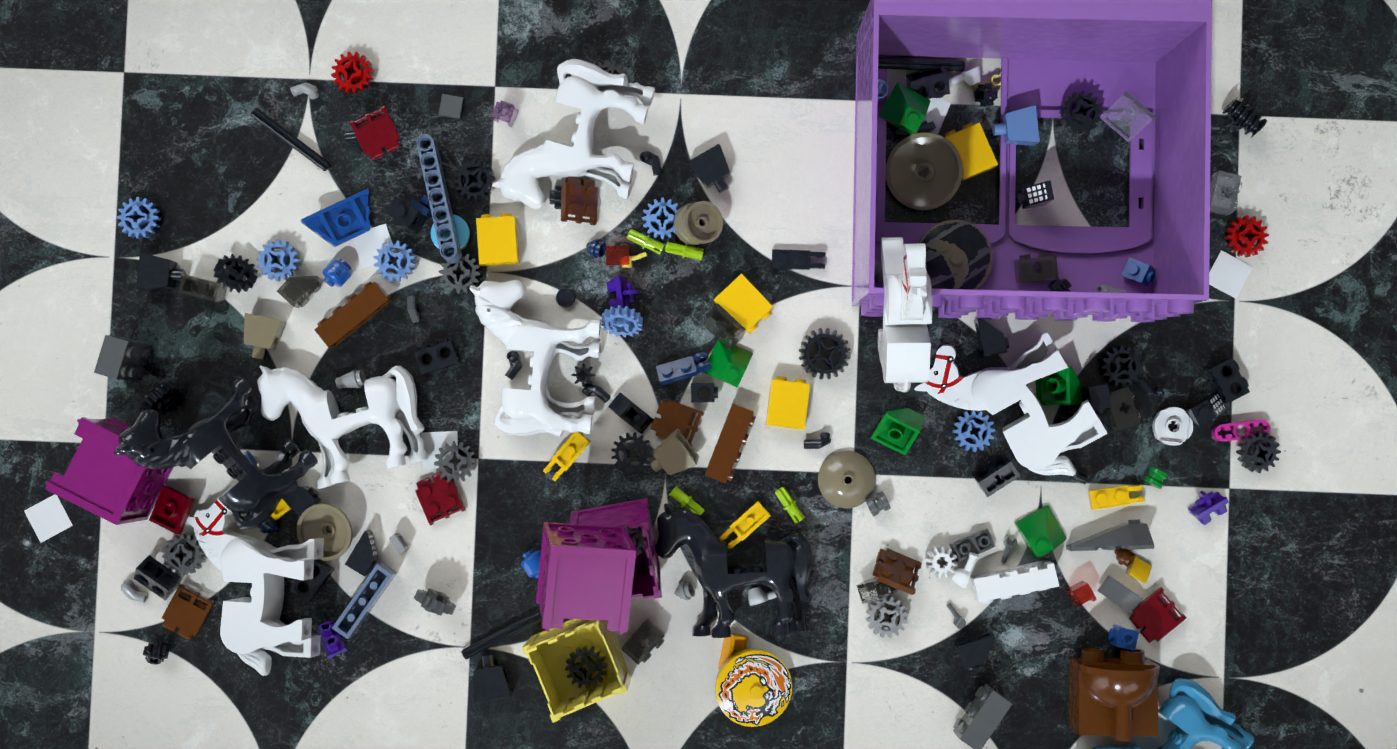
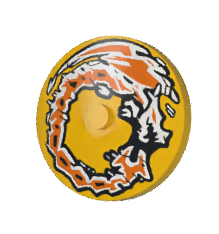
[715,649,792,727]

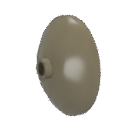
[818,451,875,508]
[297,503,353,561]

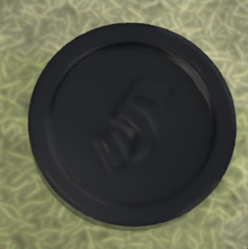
[556,288,575,308]

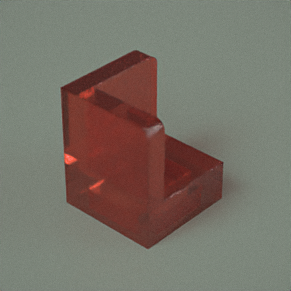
[606,246,630,267]
[1065,581,1097,607]

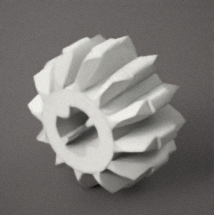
[924,545,958,579]

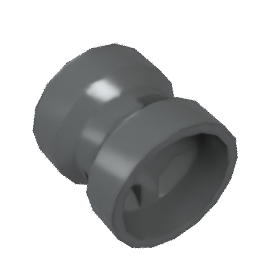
[865,491,891,517]

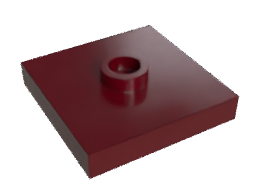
[149,485,195,535]

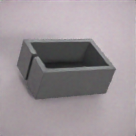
[94,335,151,381]
[953,683,1012,749]

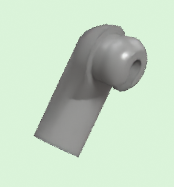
[290,82,319,100]
[121,579,148,603]

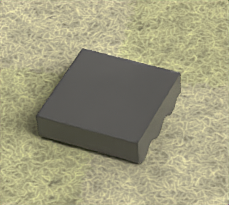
[439,94,464,119]

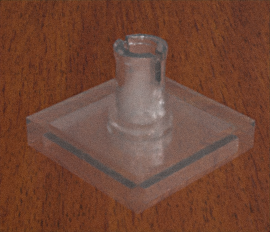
[1100,91,1155,142]

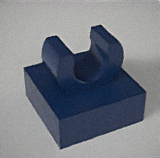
[410,195,432,218]

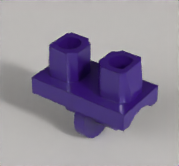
[606,276,639,309]
[1188,491,1229,525]
[317,621,347,659]

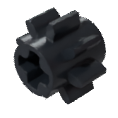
[974,83,998,107]
[549,186,562,209]
[1048,278,1072,292]
[571,363,596,387]
[143,640,170,665]

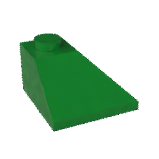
[878,82,931,135]
[703,338,753,388]
[1036,366,1082,405]
[870,408,925,455]
[1014,505,1067,559]

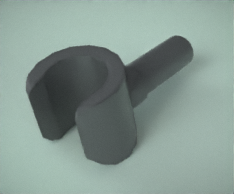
[1001,536,1017,563]
[946,603,966,630]

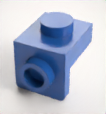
[1121,258,1156,287]
[1108,624,1139,650]

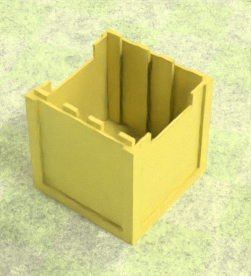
[522,619,631,723]

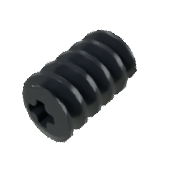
[1222,97,1267,138]

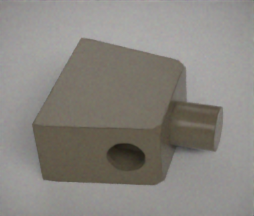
[244,313,286,359]
[650,429,699,475]

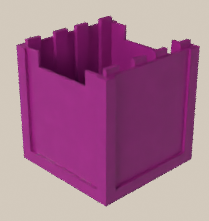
[45,417,173,525]
[569,498,662,599]
[536,522,636,635]

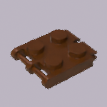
[561,176,598,226]
[651,399,705,446]
[873,548,922,595]
[162,584,215,640]

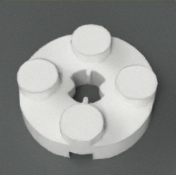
[1152,407,1193,446]

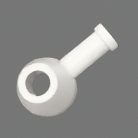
[949,66,981,88]
[952,552,979,589]
[748,586,777,606]

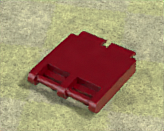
[349,105,401,161]
[415,472,466,526]
[1129,587,1187,643]

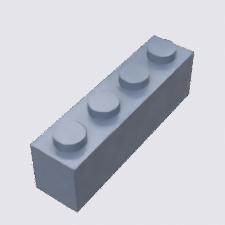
[332,562,397,639]

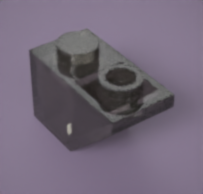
[277,276,324,308]
[856,577,899,604]

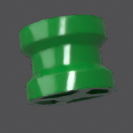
[1143,467,1168,489]

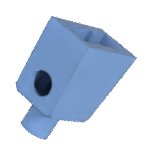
[992,105,1040,146]

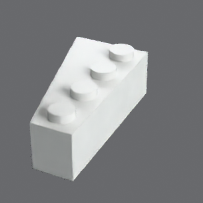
[970,560,1059,604]

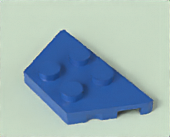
[300,189,370,247]

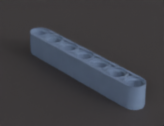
[417,134,461,264]

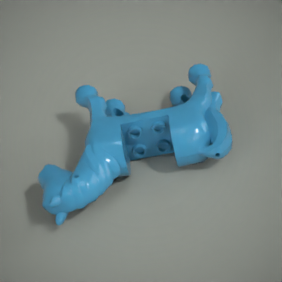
[1092,678,1254,749]

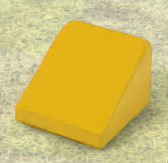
[1125,556,1152,584]

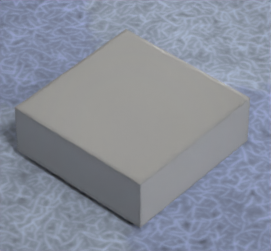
[389,533,409,554]

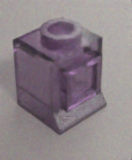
[491,100,519,127]

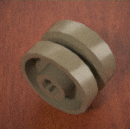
[674,201,723,245]

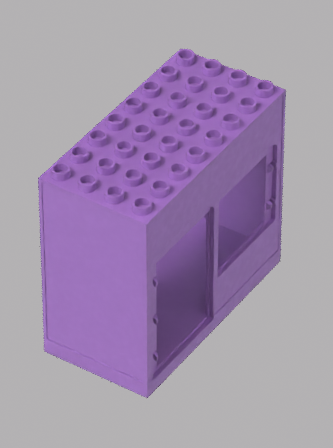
[852,0,1212,322]

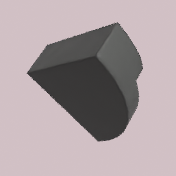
[407,295,420,323]

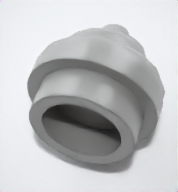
[674,581,695,600]

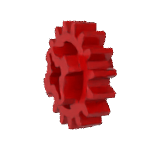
[331,51,374,94]
[1224,215,1269,258]

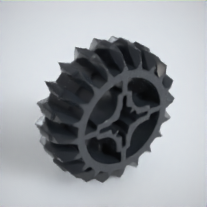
[799,328,851,380]

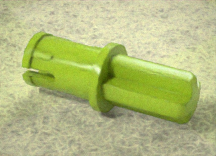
[627,229,665,255]
[665,242,704,261]
[669,485,704,516]
[775,487,805,524]

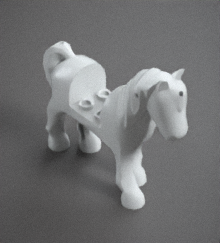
[492,59,655,210]
[469,280,601,437]
[257,366,428,489]

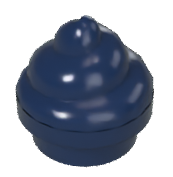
[586,239,606,258]
[258,516,278,534]

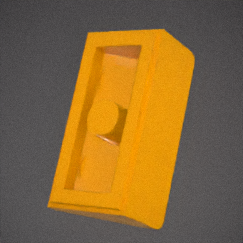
[718,633,748,670]

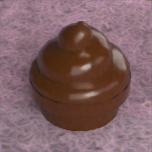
[1114,548,1136,567]

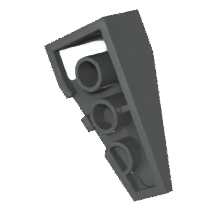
[1066,519,1155,551]

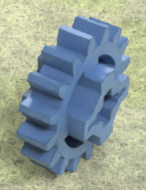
[117,197,161,239]
[642,198,678,240]
[256,239,300,282]
[374,241,416,282]
[601,305,643,337]
[952,410,995,452]

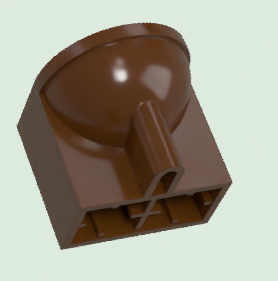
[1069,648,1160,741]

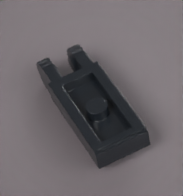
[771,249,826,270]

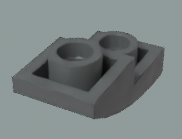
[949,529,995,562]
[1097,575,1143,614]

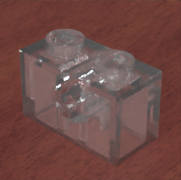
[1210,170,1242,216]

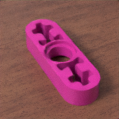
[1211,419,1270,442]

